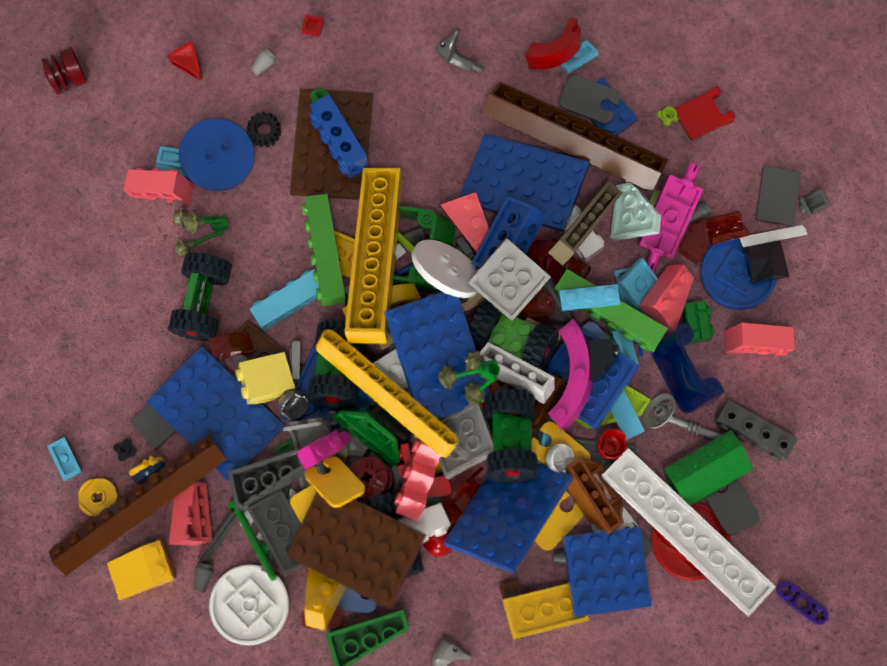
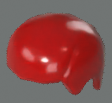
[597,428,627,460]
[423,530,452,557]

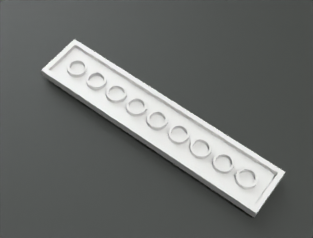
[601,448,776,616]

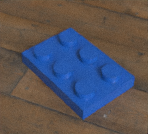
[590,78,638,136]

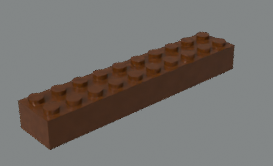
[482,82,668,192]

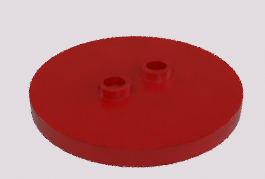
[651,502,731,581]

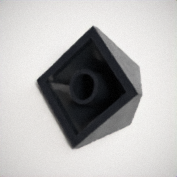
[743,241,790,284]

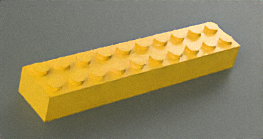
[345,168,403,344]

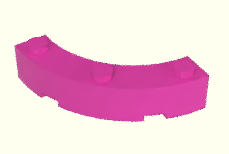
[548,319,593,431]

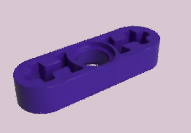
[776,581,829,625]

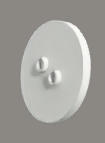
[412,240,478,298]
[209,565,290,646]

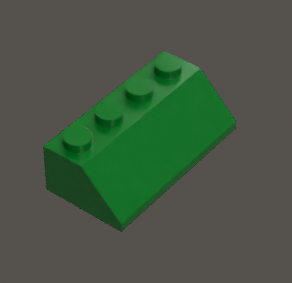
[664,430,753,506]

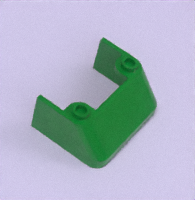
[393,206,455,293]

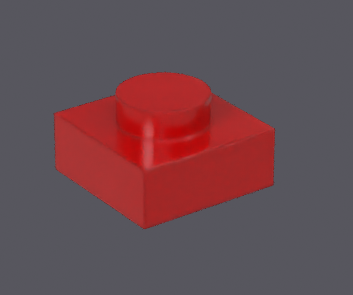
[301,14,324,38]

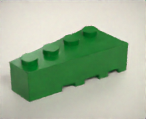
[326,608,409,666]

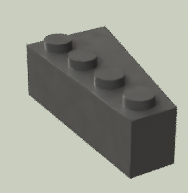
[228,449,307,512]

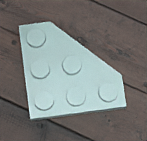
[610,183,661,241]

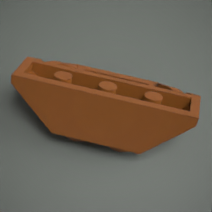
[565,456,624,534]

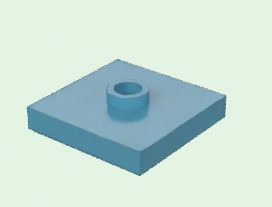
[617,258,658,312]

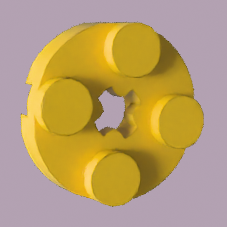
[78,478,119,517]

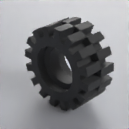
[247,111,281,148]

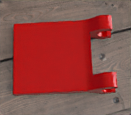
[674,86,736,141]

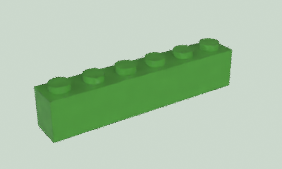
[302,194,345,307]
[554,269,668,352]

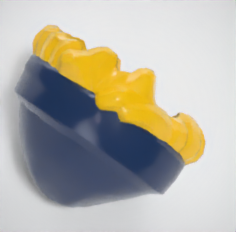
[129,456,166,484]

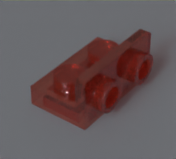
[704,211,749,245]

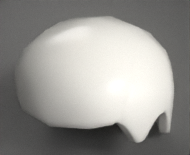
[545,444,574,473]

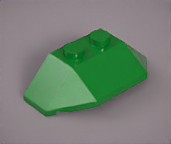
[331,408,400,467]

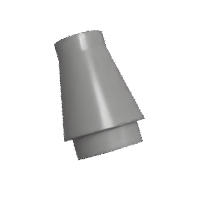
[250,48,276,76]

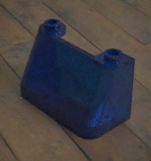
[652,322,725,413]

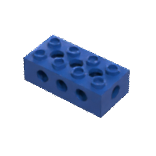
[309,94,369,179]
[471,196,547,268]

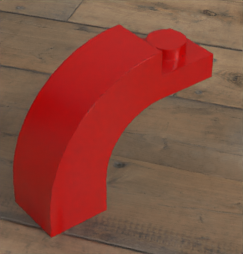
[526,18,581,70]
[396,443,452,497]

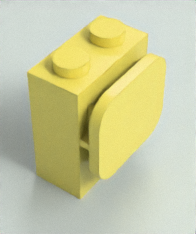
[235,352,295,405]

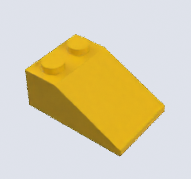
[107,540,176,600]

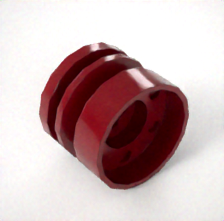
[41,47,87,95]
[350,457,395,499]

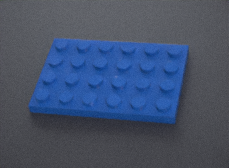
[459,134,590,232]
[384,291,490,419]
[146,346,285,482]
[444,463,573,574]

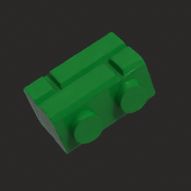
[682,301,715,344]

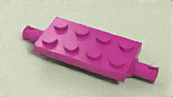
[638,162,704,272]

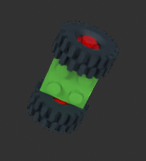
[469,301,559,371]

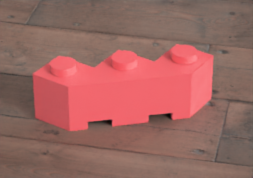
[394,439,441,521]

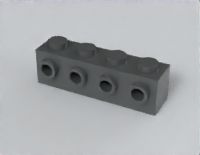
[715,400,798,462]

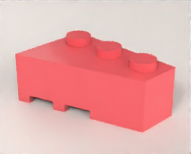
[123,168,194,205]
[438,192,489,253]
[639,264,694,333]
[724,323,795,356]
[169,482,212,545]

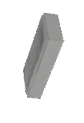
[289,341,300,383]

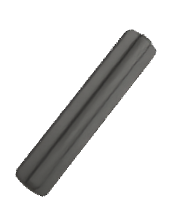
[198,510,238,563]

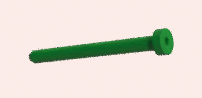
[228,500,277,581]

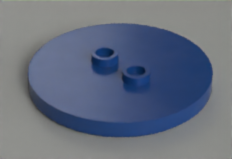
[179,118,254,191]
[700,235,777,310]

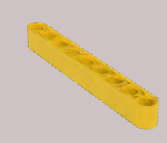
[316,330,459,457]

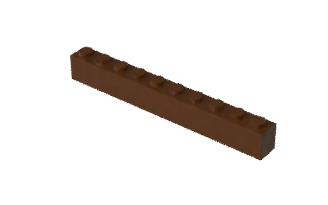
[49,434,227,576]

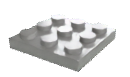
[468,238,550,321]
[439,403,494,480]

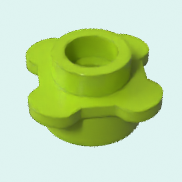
[657,106,679,127]

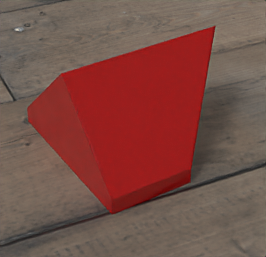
[167,41,203,81]

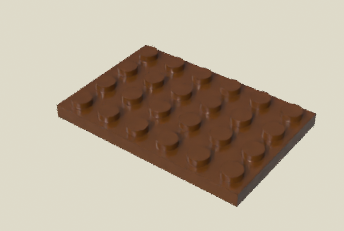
[290,88,373,200]
[287,492,426,609]

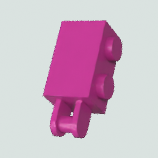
[296,430,350,470]

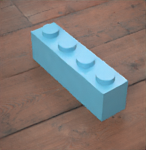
[250,269,319,332]

